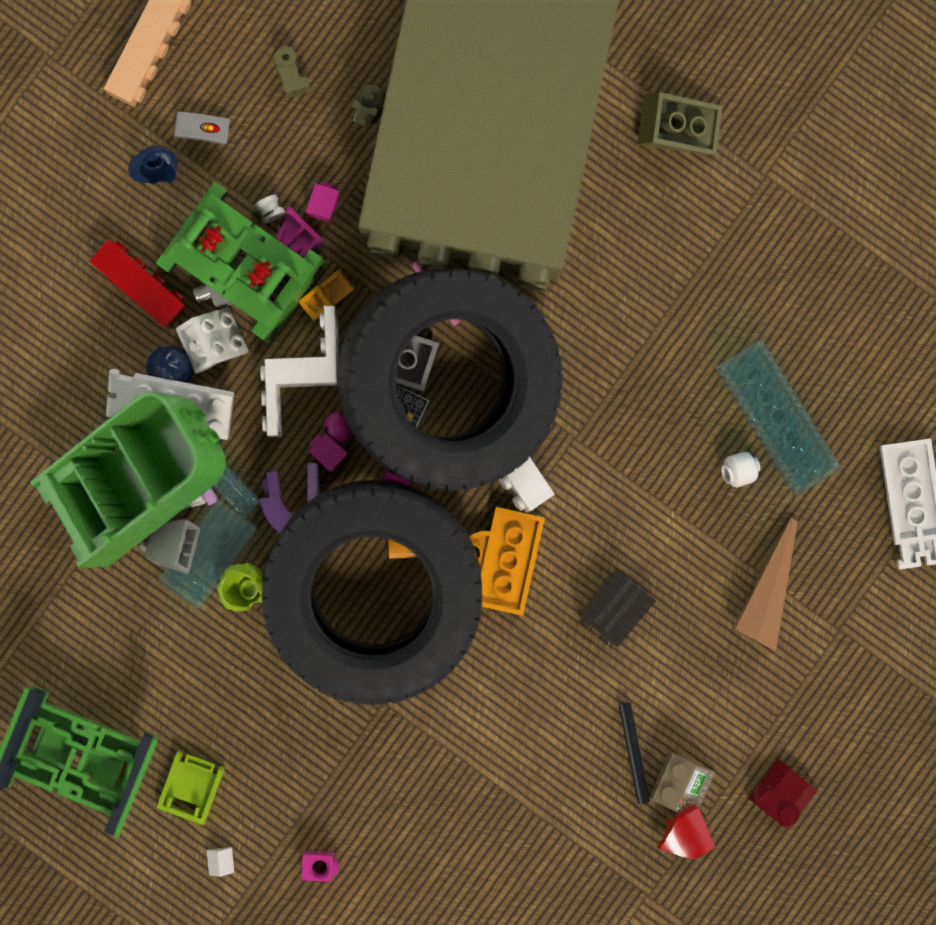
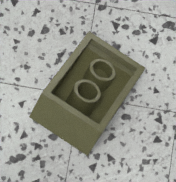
[637,92,723,156]

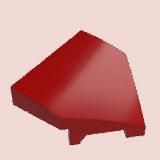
[657,804,715,860]

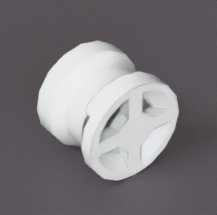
[254,194,285,224]

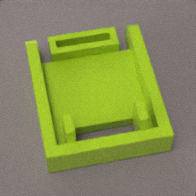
[157,750,225,825]

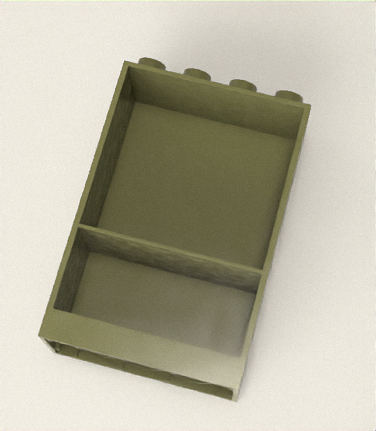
[359,0,619,291]

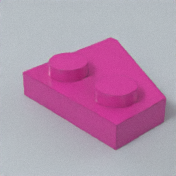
[277,206,324,258]

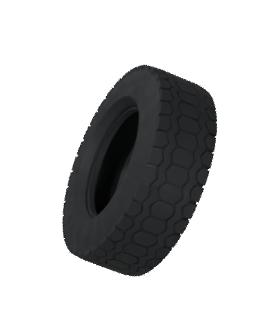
[338,268,563,490]
[262,480,483,705]

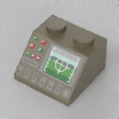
[649,751,716,813]

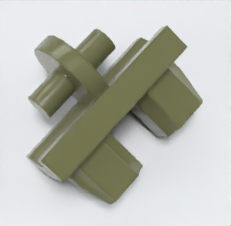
[352,84,384,127]

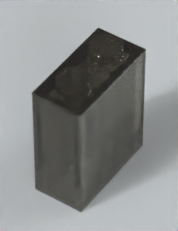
[578,568,656,647]

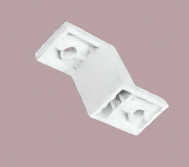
[261,306,339,438]

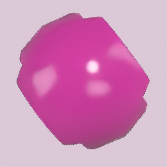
[323,412,353,443]

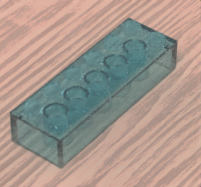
[715,339,841,495]

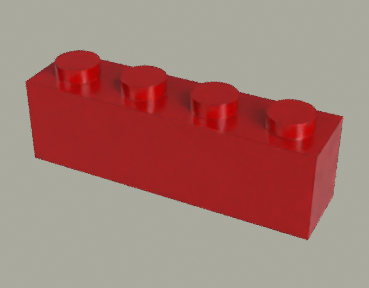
[89,239,187,329]

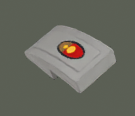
[174,111,230,145]

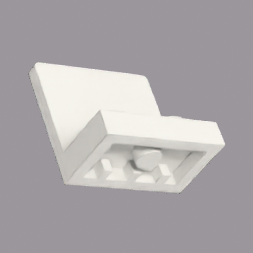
[176,307,248,374]

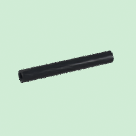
[619,703,650,804]

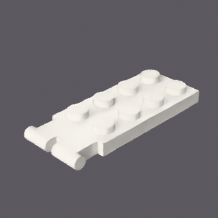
[106,369,235,440]
[879,439,936,570]

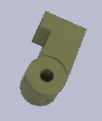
[275,46,312,98]

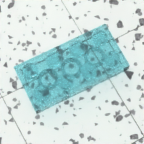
[158,499,258,610]

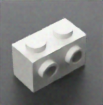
[498,457,555,513]

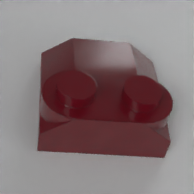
[747,759,818,830]

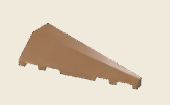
[733,518,798,651]

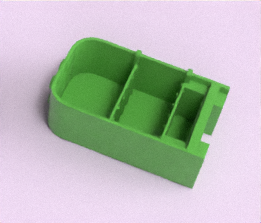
[30,393,226,568]

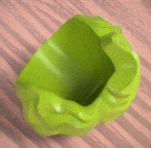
[217,563,263,611]

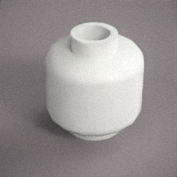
[721,452,760,488]

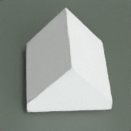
[207,847,234,877]

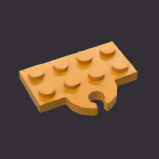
[469,507,545,616]

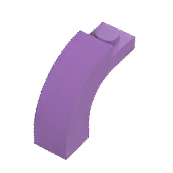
[260,471,294,533]

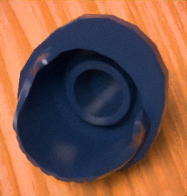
[128,145,178,185]
[147,346,194,383]

